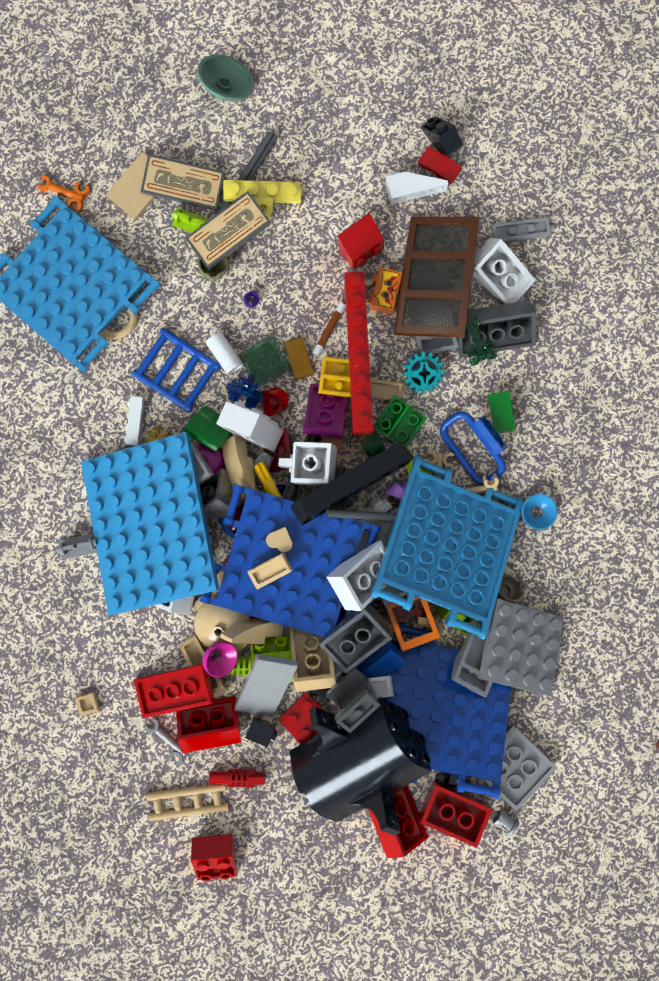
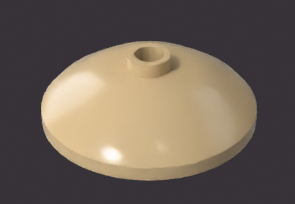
[194,603,251,655]

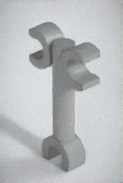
[145,717,186,766]

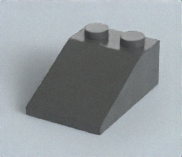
[319,603,393,673]

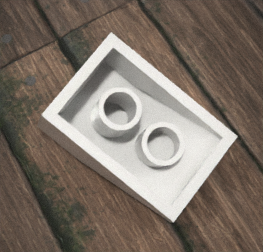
[473,238,536,304]
[327,541,387,611]

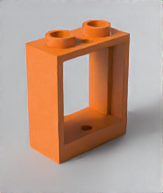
[385,597,442,652]

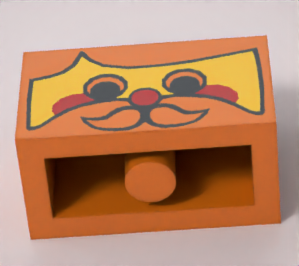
[367,267,402,315]

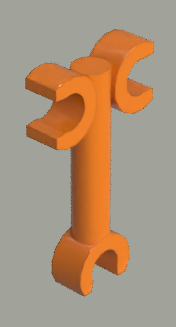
[37,175,90,213]

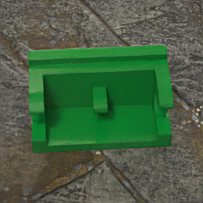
[488,391,516,434]

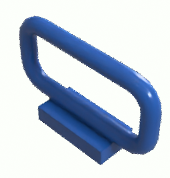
[440,411,508,485]

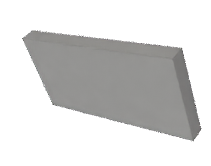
[235,654,298,717]

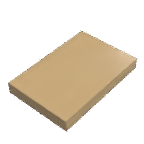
[105,152,156,221]

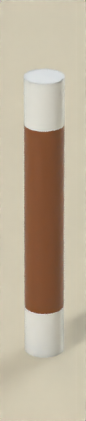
[312,302,345,357]

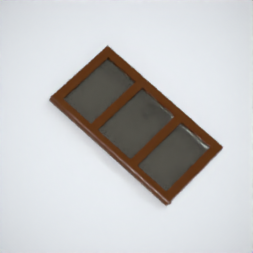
[394,217,480,338]

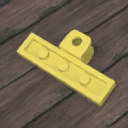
[223,180,301,220]

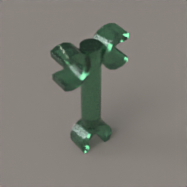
[466,315,497,366]

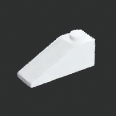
[385,171,448,205]

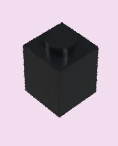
[245,716,278,747]

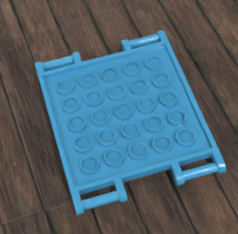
[0,195,161,373]
[370,455,523,639]

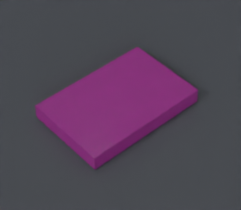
[303,384,348,438]

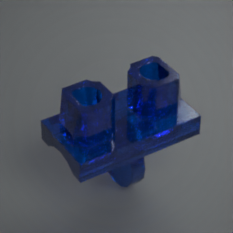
[227,374,263,409]

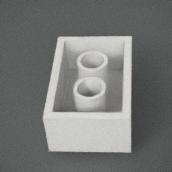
[216,401,283,452]

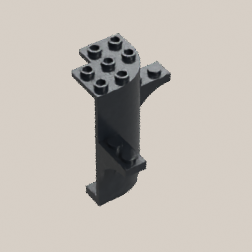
[290,697,432,836]

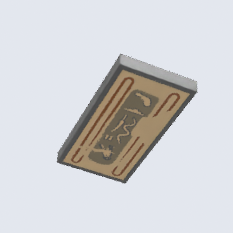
[141,154,225,211]
[186,191,272,270]

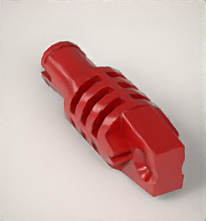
[209,769,265,788]

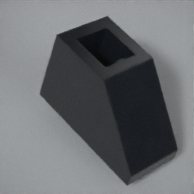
[420,116,463,156]

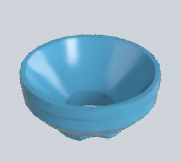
[521,494,557,530]

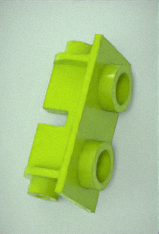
[172,208,210,233]

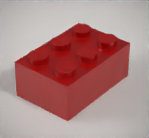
[418,780,493,848]

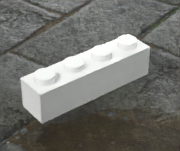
[124,396,145,446]

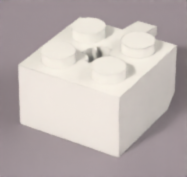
[278,442,337,486]

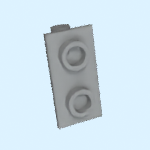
[56,533,97,560]

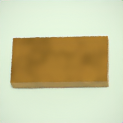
[284,337,314,380]

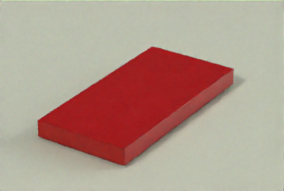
[134,663,215,718]

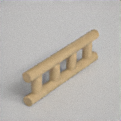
[146,784,229,821]

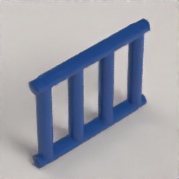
[131,327,221,413]

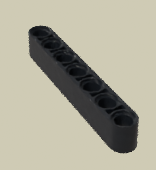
[290,441,414,525]

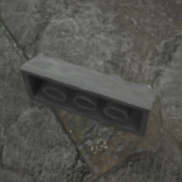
[453,300,536,358]

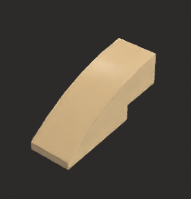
[222,435,256,501]
[220,618,284,644]
[178,635,228,698]

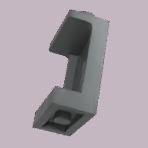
[326,667,380,733]

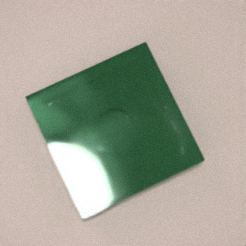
[238,336,291,389]

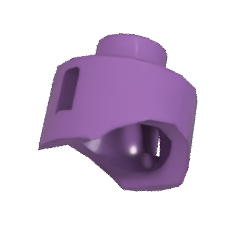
[384,481,407,508]

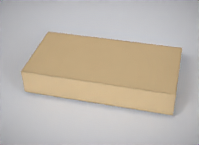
[370,378,404,402]
[247,552,293,589]

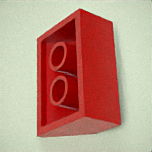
[176,696,242,754]
[368,785,428,858]

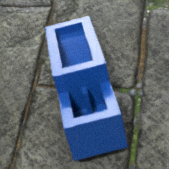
[356,641,406,678]

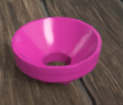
[203,641,238,678]

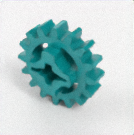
[401,350,445,394]

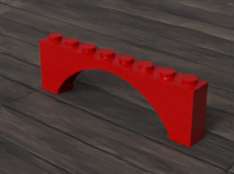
[344,271,373,438]

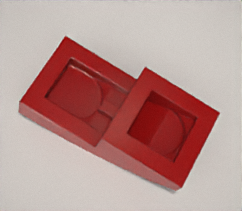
[418,147,462,185]

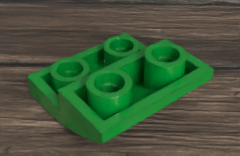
[373,395,427,447]
[183,406,232,451]

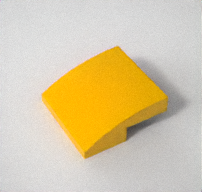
[318,357,351,398]

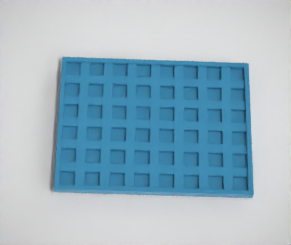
[81,432,220,616]

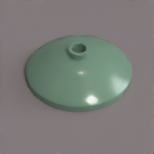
[197,55,254,102]

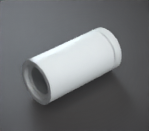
[206,332,243,375]

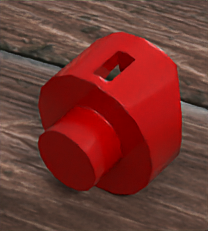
[263,387,289,416]

